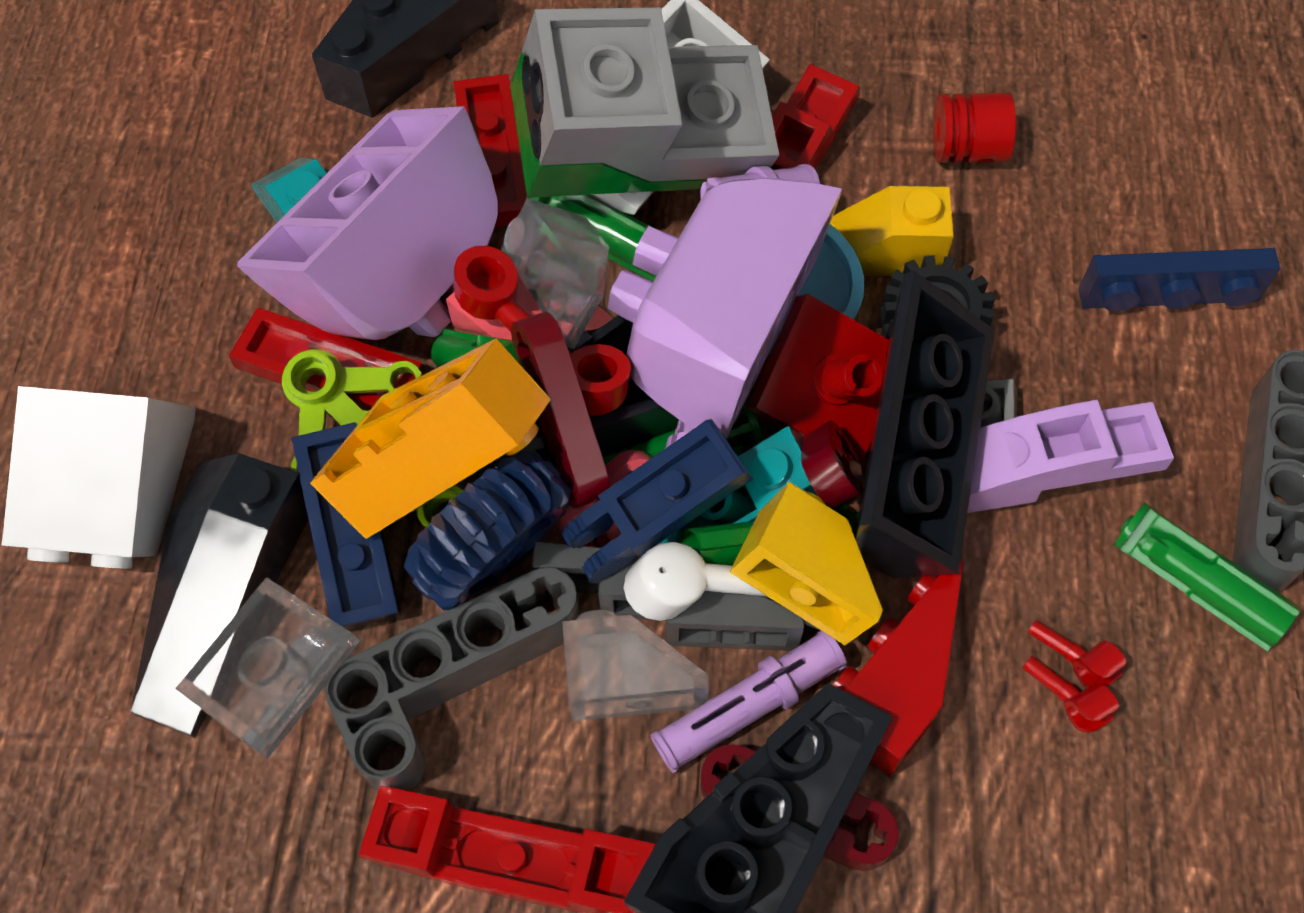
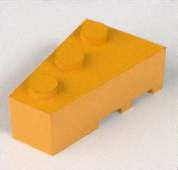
[310,338,551,539]

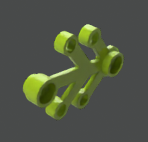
[282,349,462,528]

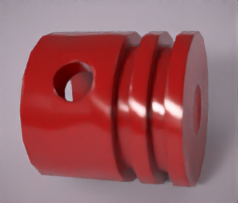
[933,93,1016,163]

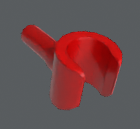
[1028,620,1126,688]
[1023,656,1119,733]

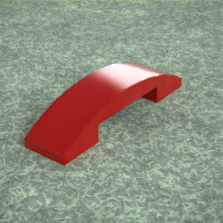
[358,786,656,913]

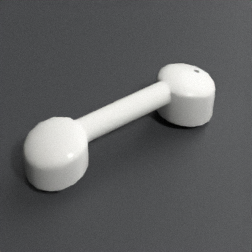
[624,542,818,630]

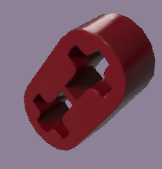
[801,420,863,510]

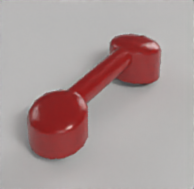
[454,246,631,416]

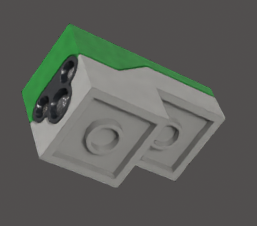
[510,7,779,198]

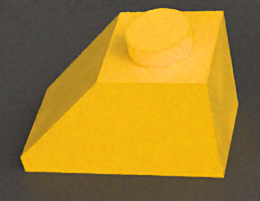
[830,186,954,276]
[730,482,883,645]

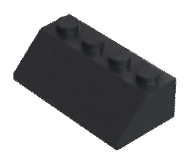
[855,271,995,579]

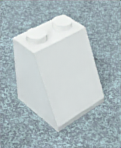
[2,386,196,569]

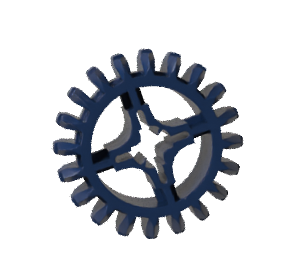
[404,450,572,611]

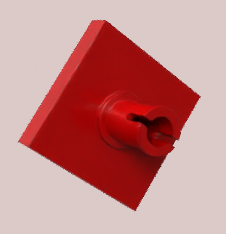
[746,293,889,465]

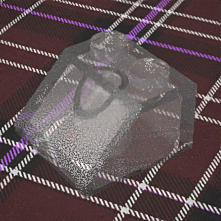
[175,577,361,759]

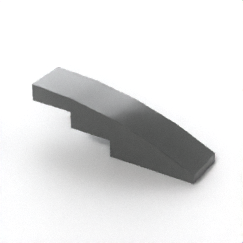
[533,542,804,651]

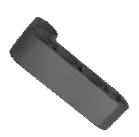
[1233,350,1304,593]
[324,567,580,793]

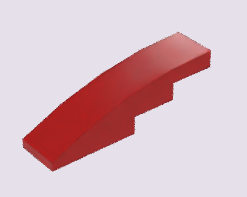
[770,64,860,170]

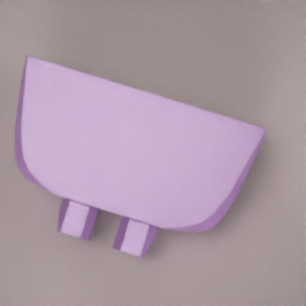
[237,106,498,340]
[607,178,843,438]

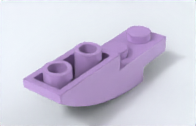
[967,399,1174,513]

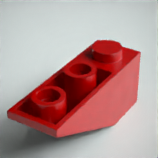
[833,560,963,778]

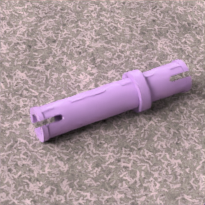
[650,631,847,773]

